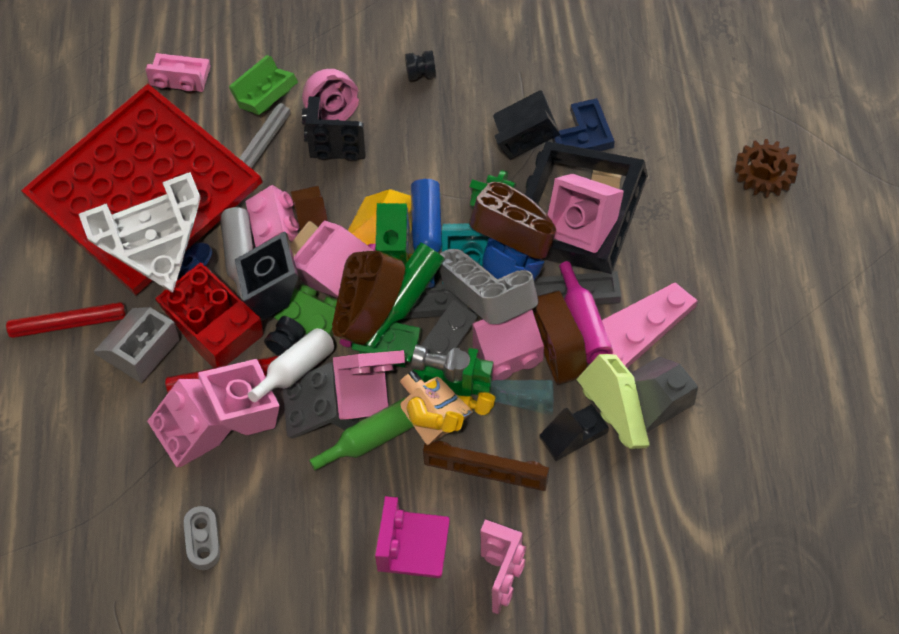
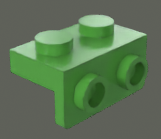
[229,55,298,115]
[275,284,337,338]

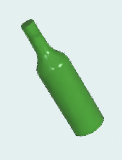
[309,396,414,471]

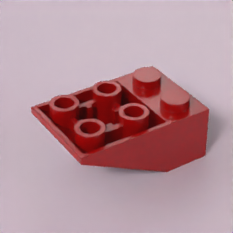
[155,262,263,368]

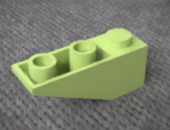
[576,354,650,449]

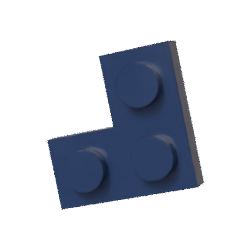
[552,98,615,151]

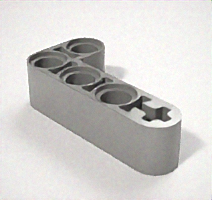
[439,249,538,324]

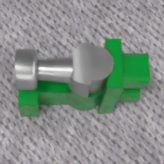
[411,345,493,396]

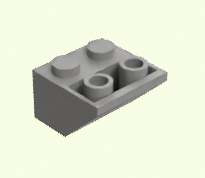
[94,307,179,383]

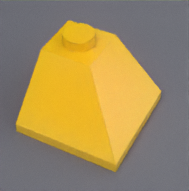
[348,189,412,245]

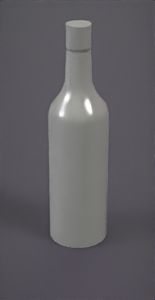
[220,207,253,308]

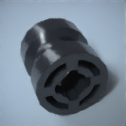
[405,50,436,81]
[264,316,306,355]

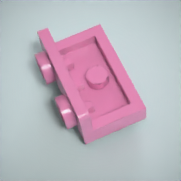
[146,53,211,92]
[245,185,299,247]

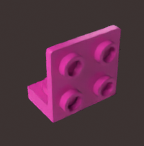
[375,496,450,578]

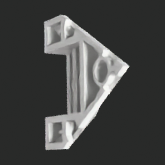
[79,172,201,293]

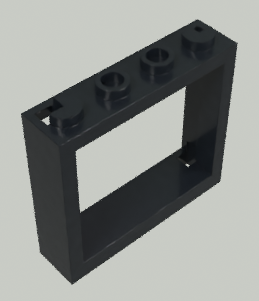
[525,141,648,274]

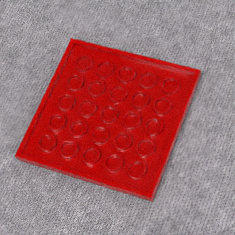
[21,83,263,296]

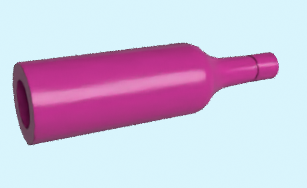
[559,261,613,364]

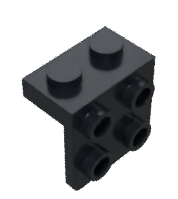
[302,96,366,161]

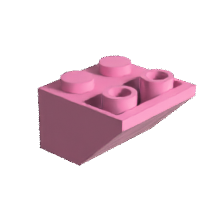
[294,220,374,298]
[147,379,232,467]

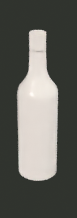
[248,328,334,402]

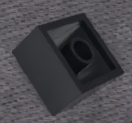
[234,231,298,320]

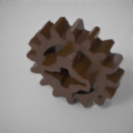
[735,139,799,197]

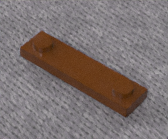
[423,441,549,491]

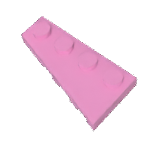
[602,283,697,368]

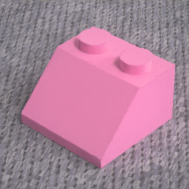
[548,174,624,253]
[472,309,544,381]
[198,359,279,436]

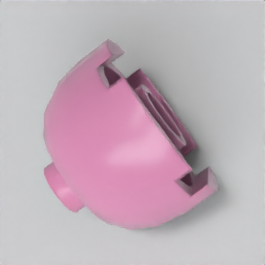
[302,69,359,121]

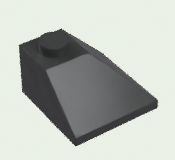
[631,357,698,432]

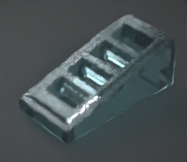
[491,380,554,415]

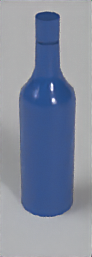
[411,179,442,288]

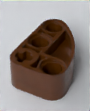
[469,182,557,259]
[332,251,405,345]
[532,290,587,385]

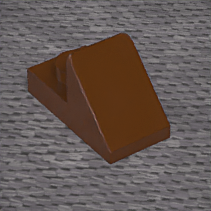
[291,186,328,231]

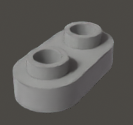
[184,506,220,570]

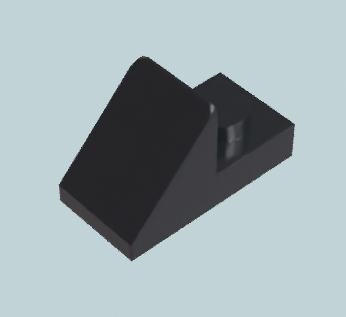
[539,404,609,461]

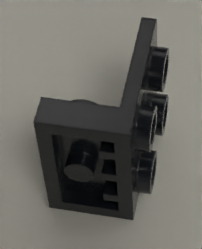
[493,90,560,160]

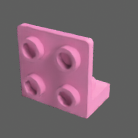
[333,350,405,420]
[480,519,526,614]

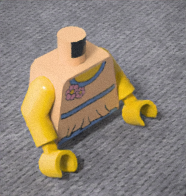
[400,370,495,445]

